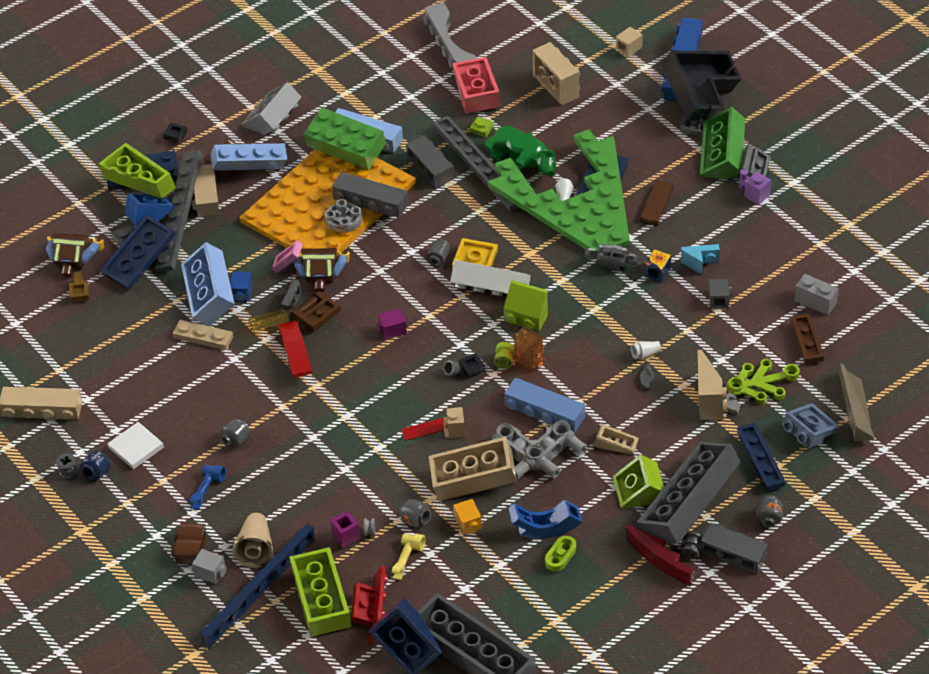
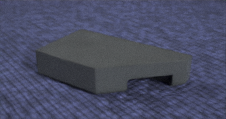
[281,279,301,307]

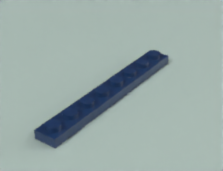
[200,523,315,649]

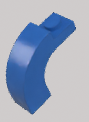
[508,500,583,539]

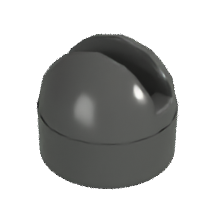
[443,360,460,376]

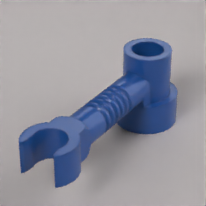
[189,465,226,509]

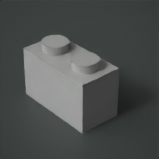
[794,274,839,315]

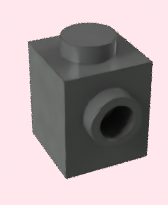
[708,279,732,309]

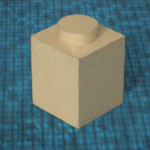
[616,27,643,57]

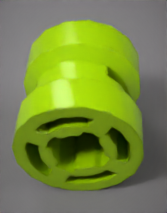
[494,342,515,369]

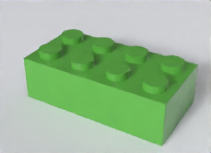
[304,107,386,170]

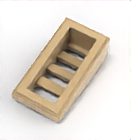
[593,424,639,455]

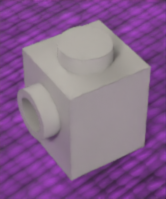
[192,549,227,584]

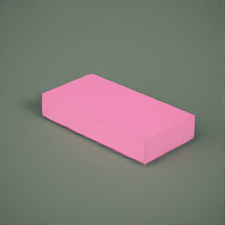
[272,241,303,273]

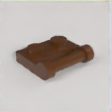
[290,291,341,332]

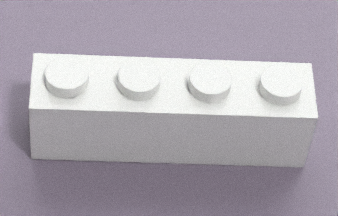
[450,260,531,296]

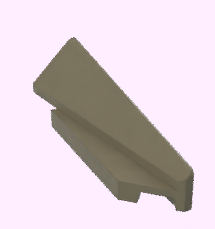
[839,364,875,441]

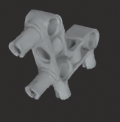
[492,421,588,480]

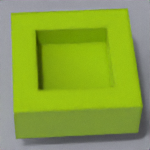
[470,117,494,138]

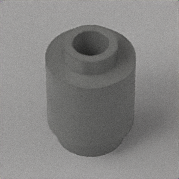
[427,239,450,266]

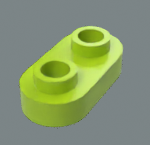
[545,536,576,572]

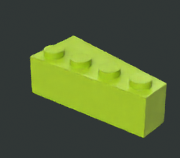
[99,143,176,199]

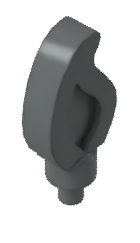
[640,363,654,391]

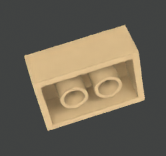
[533,42,580,105]

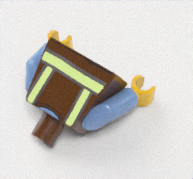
[46,233,104,277]
[293,248,349,292]

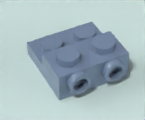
[781,403,840,448]

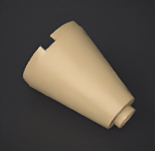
[232,513,274,568]

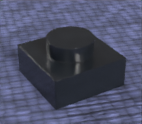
[163,123,188,144]
[459,353,485,377]

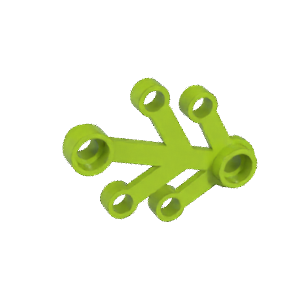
[726,359,800,405]

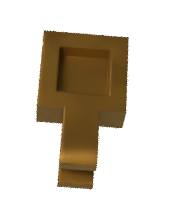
[69,271,90,302]

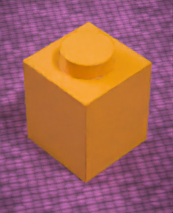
[453,499,482,535]

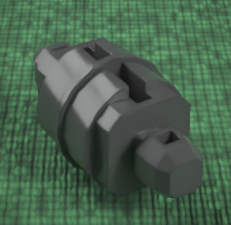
[585,244,638,270]

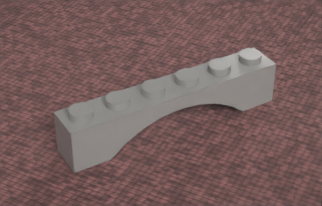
[423,2,477,68]

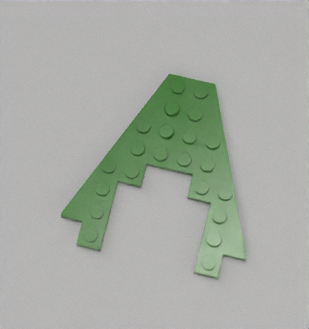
[488,129,630,256]

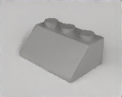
[241,82,301,135]

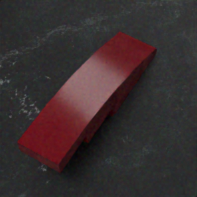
[626,525,695,587]

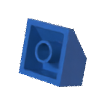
[125,193,173,226]

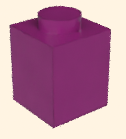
[376,308,407,340]
[330,511,360,548]

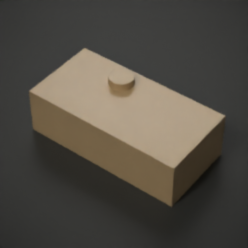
[429,437,517,501]

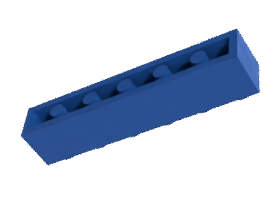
[661,17,703,102]

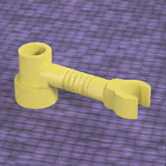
[391,533,425,580]

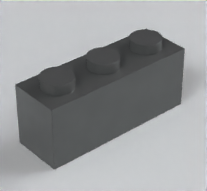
[406,136,455,188]
[700,523,768,575]

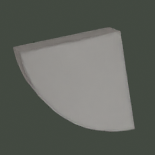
[724,392,740,416]

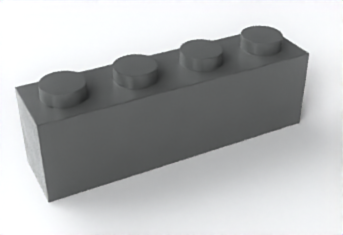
[332,172,409,218]

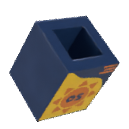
[644,249,671,283]

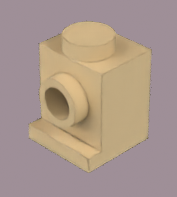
[443,407,465,439]

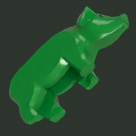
[484,126,556,177]

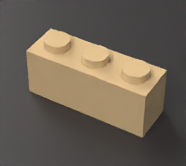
[192,164,220,217]

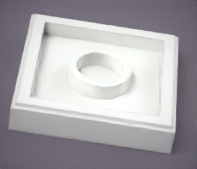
[108,422,164,469]

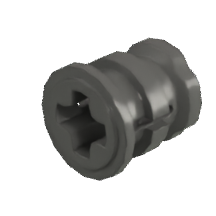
[56,453,77,480]
[681,532,702,559]

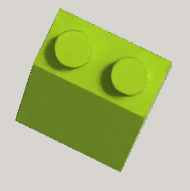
[504,280,548,331]
[612,454,664,509]

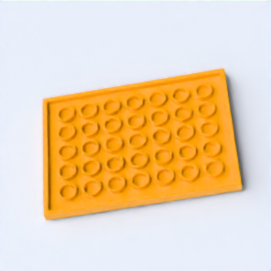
[239,150,416,255]

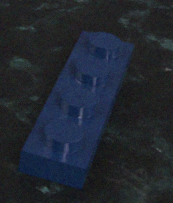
[737,422,786,492]

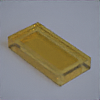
[248,309,289,331]

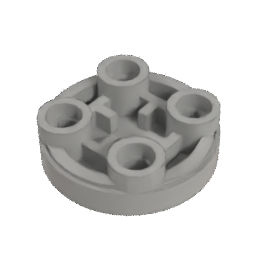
[325,199,362,233]

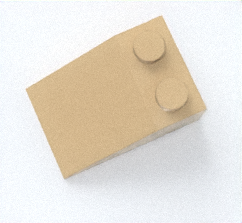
[698,350,727,420]

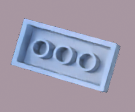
[181,242,234,326]

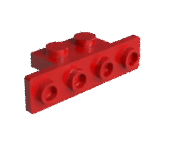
[350,566,388,644]

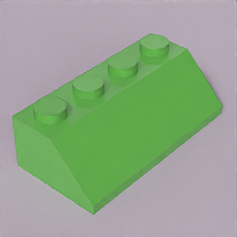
[700,107,745,180]

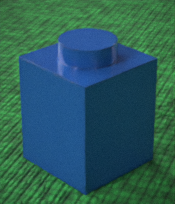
[230,272,253,302]

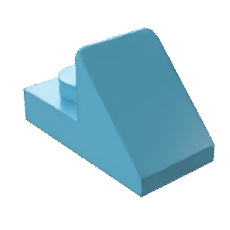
[681,244,720,274]

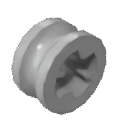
[364,518,375,537]

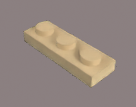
[173,320,233,350]

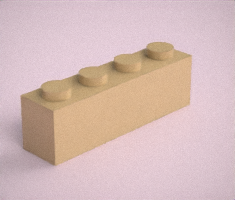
[0,387,82,420]

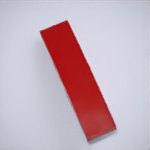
[278,321,312,378]

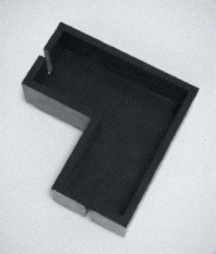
[662,50,741,121]

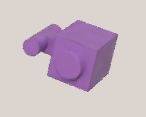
[739,169,771,205]

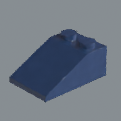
[369,598,442,674]

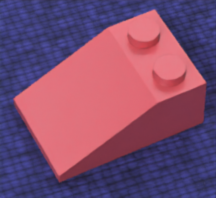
[452,57,500,114]

